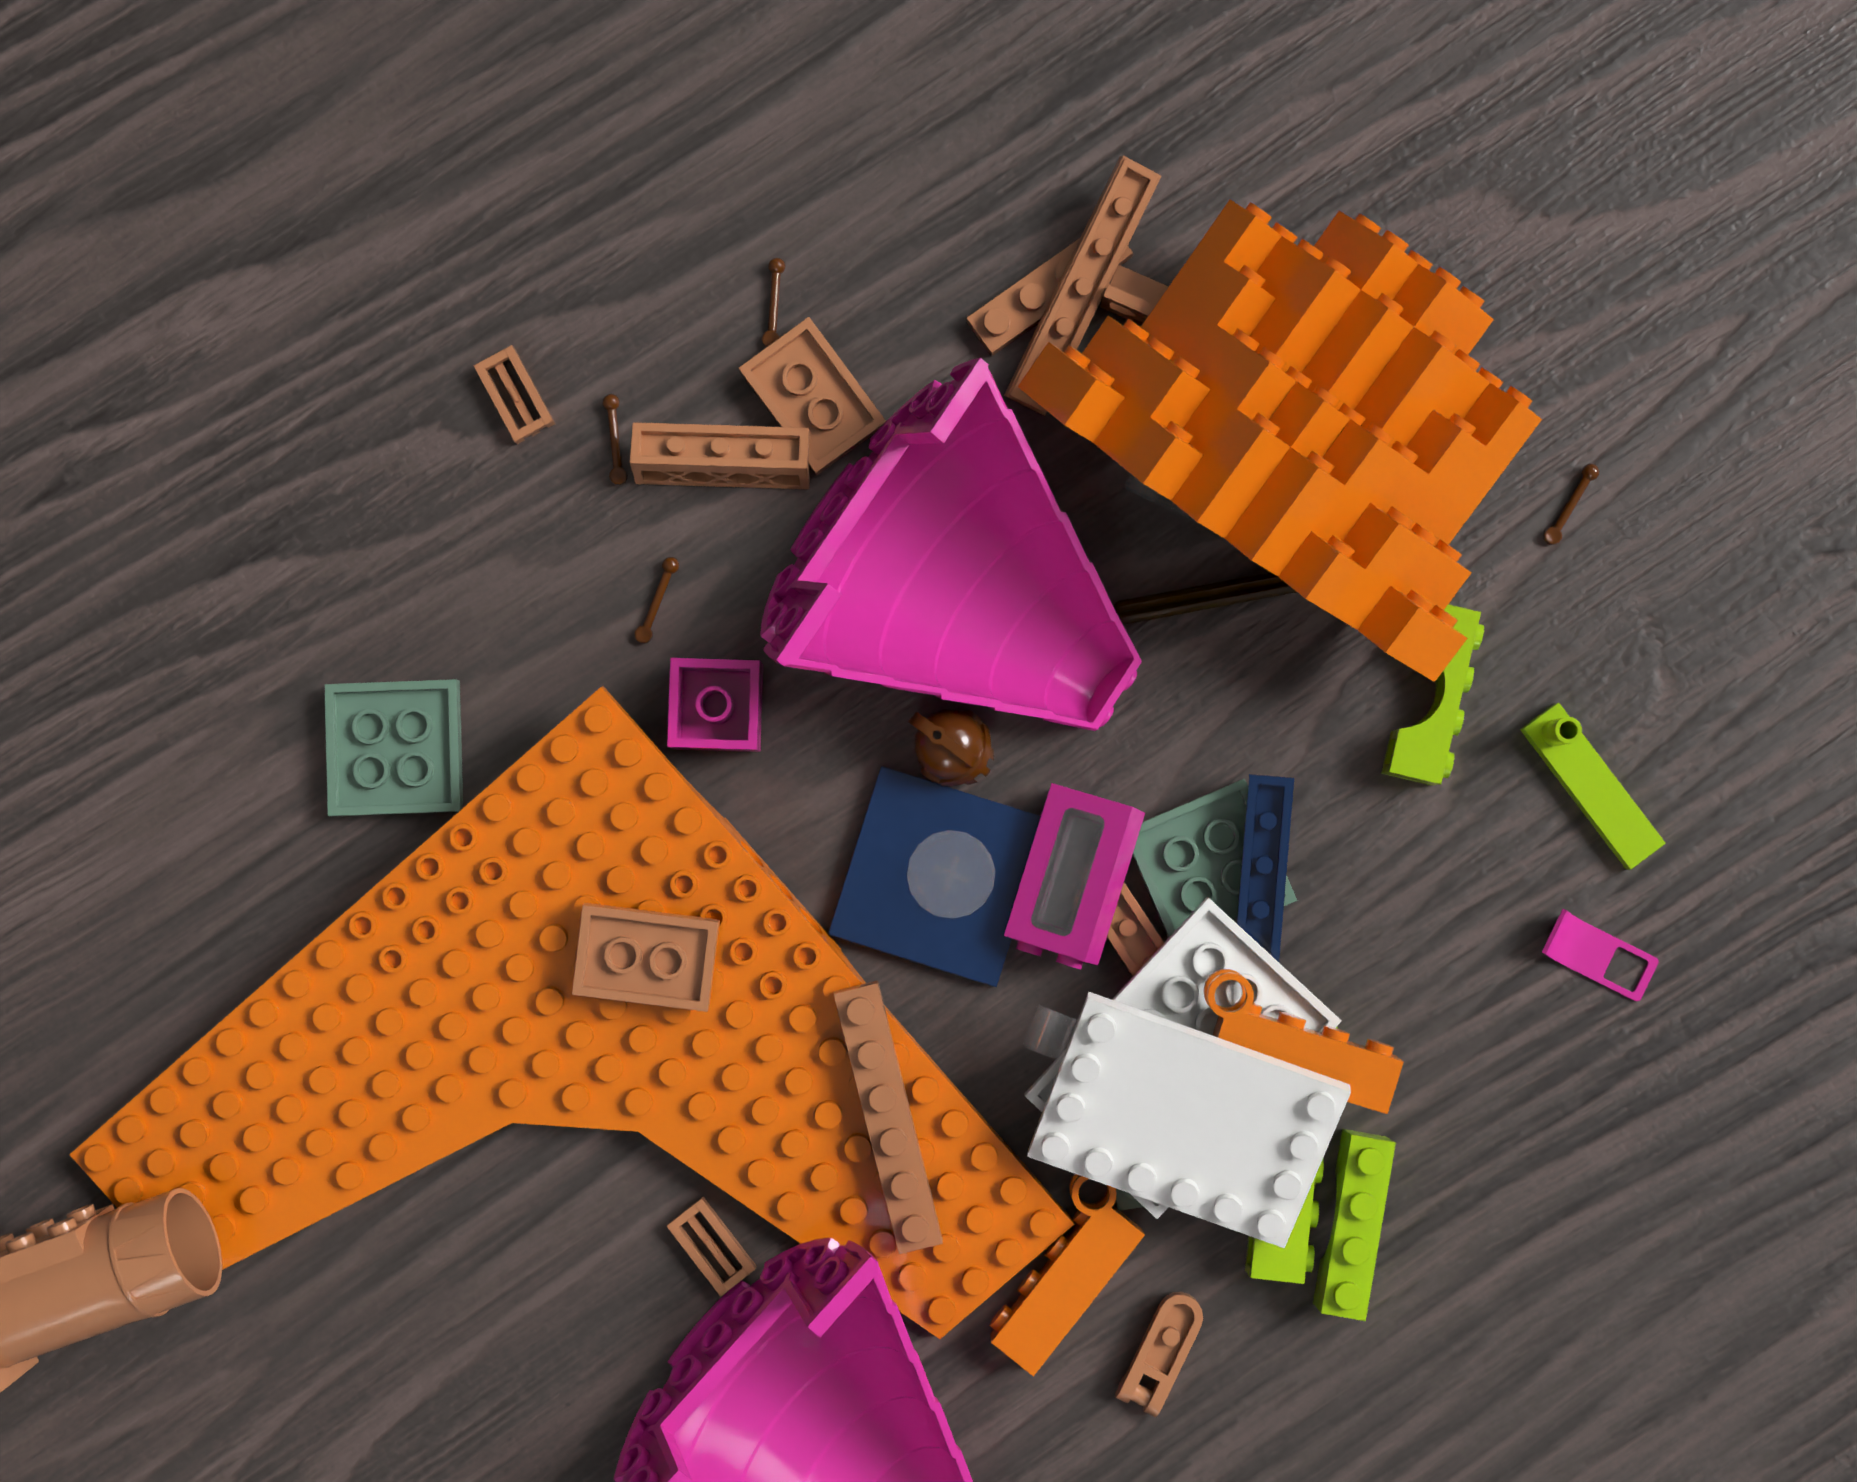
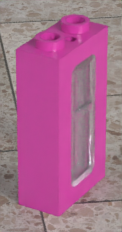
[1004,783,1145,970]

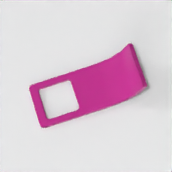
[1542,909,1659,1001]

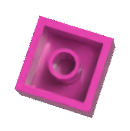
[667,658,763,752]

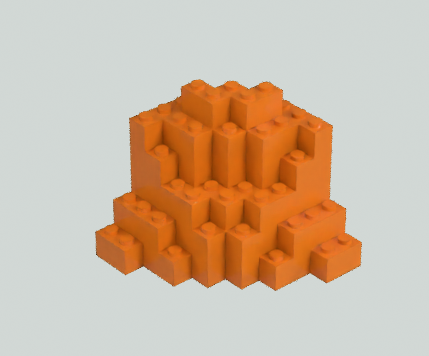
[1018,200,1542,682]

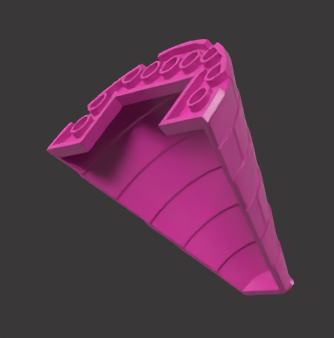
[760,358,1142,731]
[614,1238,973,1482]

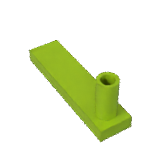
[1520,702,1666,870]

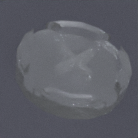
[907,830,996,919]

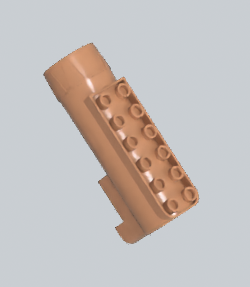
[0,1188,222,1393]

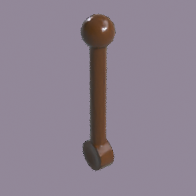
[762,258,785,347]
[602,394,628,485]
[1543,464,1599,545]
[635,557,679,643]

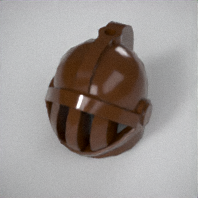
[908,709,994,787]

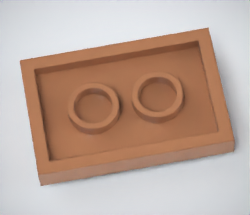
[739,317,886,476]
[572,903,720,1012]

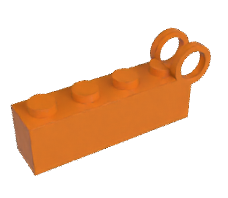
[1203,969,1404,1114]
[989,1174,1145,1377]

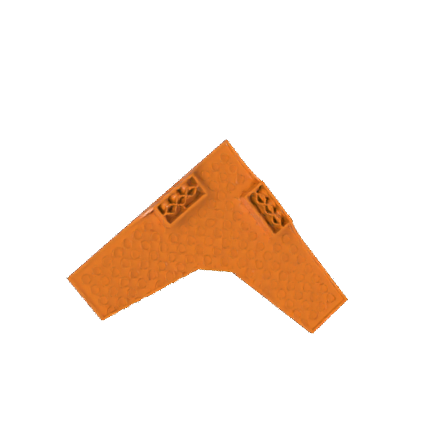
[69,686,1074,1339]

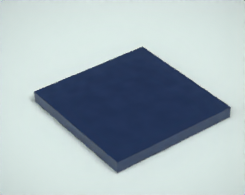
[828,766,1041,987]

